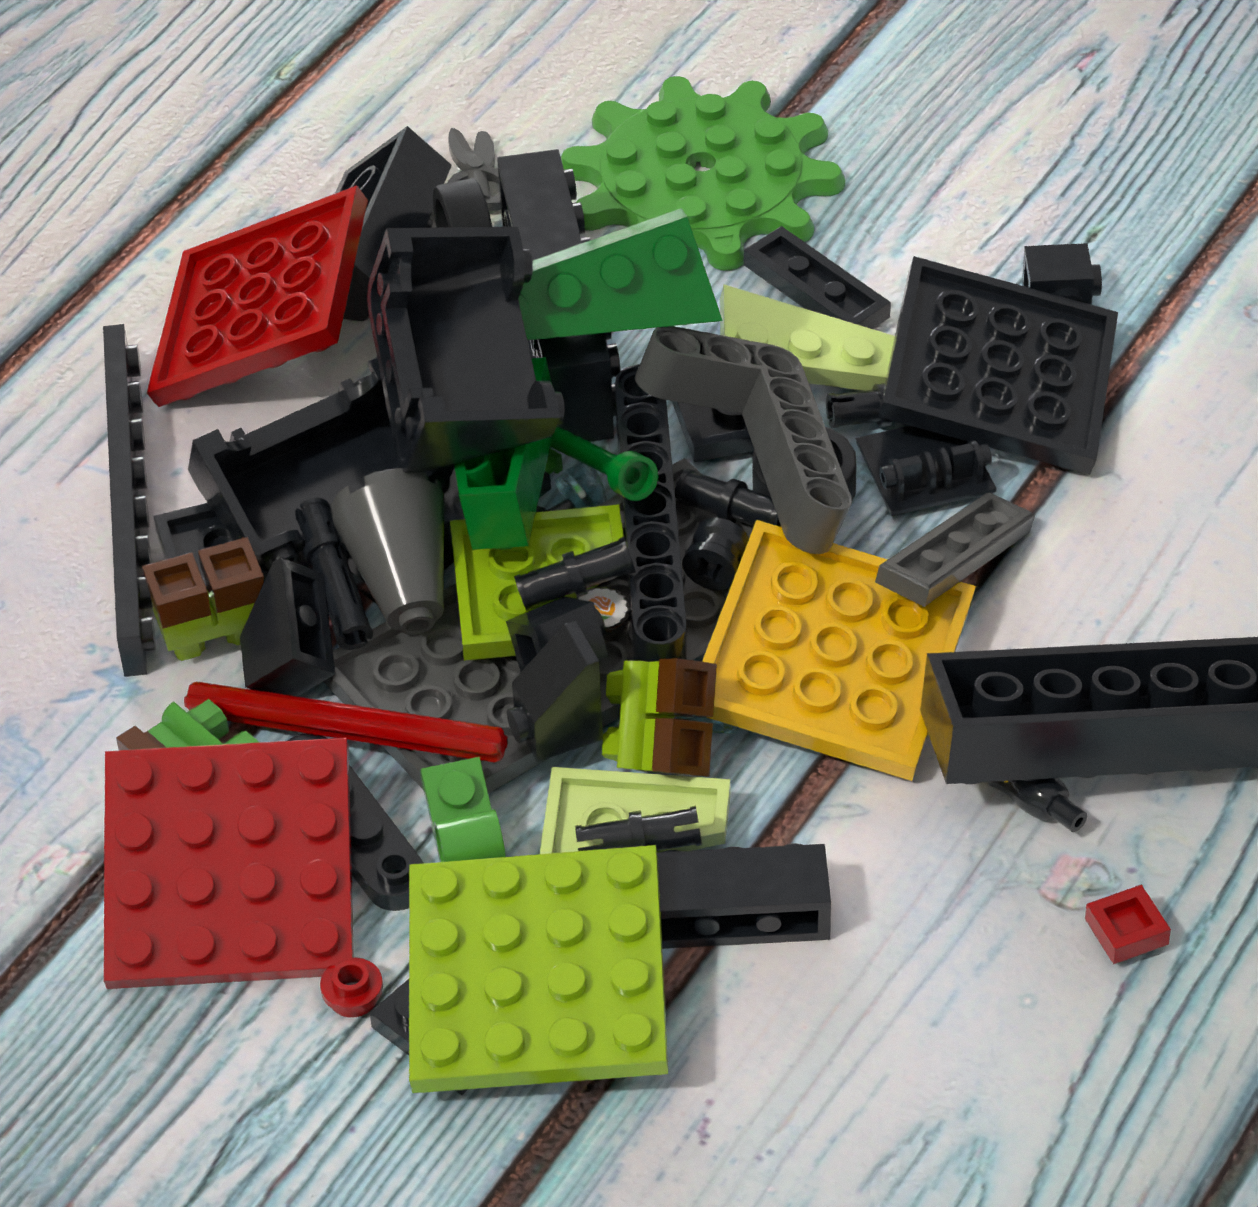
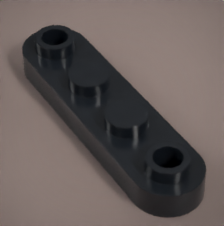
[287,733,424,911]

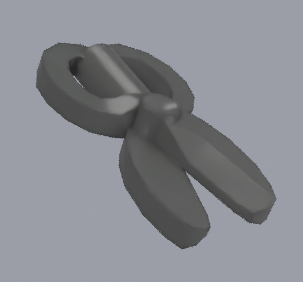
[448,128,501,211]

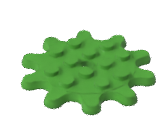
[561,76,845,271]

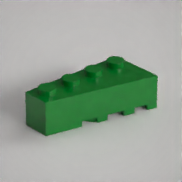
[518,208,723,340]
[454,357,553,550]

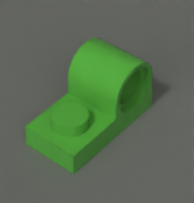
[420,757,506,862]

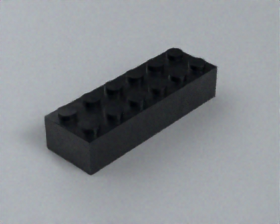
[497,149,621,442]
[920,637,1258,785]

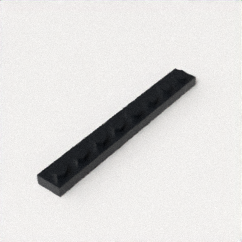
[103,324,156,677]

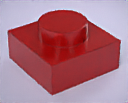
[1085,884,1171,965]

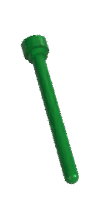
[550,426,658,501]

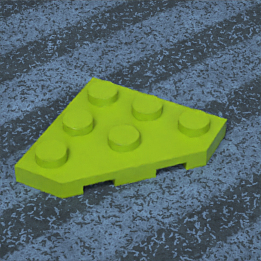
[450,504,624,661]

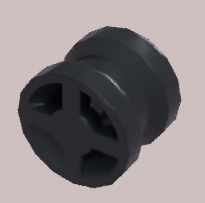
[682,518,749,590]

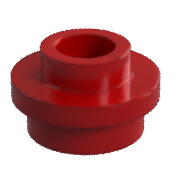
[320,957,383,1017]

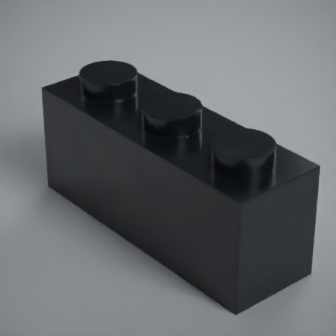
[657,843,831,949]

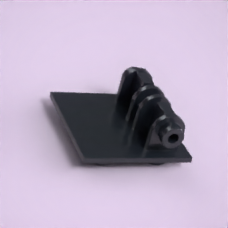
[856,426,997,516]

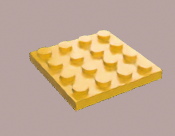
[702,520,976,781]

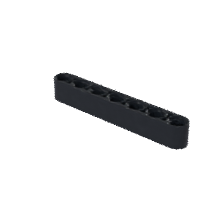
[615,364,687,662]

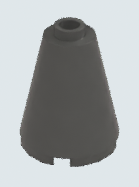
[331,468,444,635]

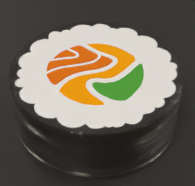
[576,587,630,643]

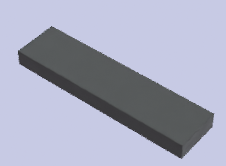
[875,492,1035,607]

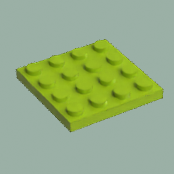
[409,845,668,1093]

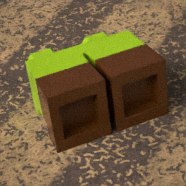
[142,537,264,661]
[602,658,717,777]

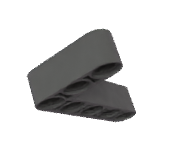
[635,326,852,554]

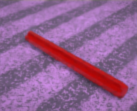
[184,682,508,763]

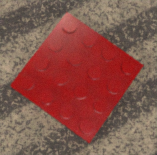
[146,186,368,407]
[104,738,354,989]

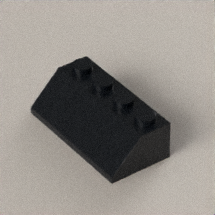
[335,126,452,322]

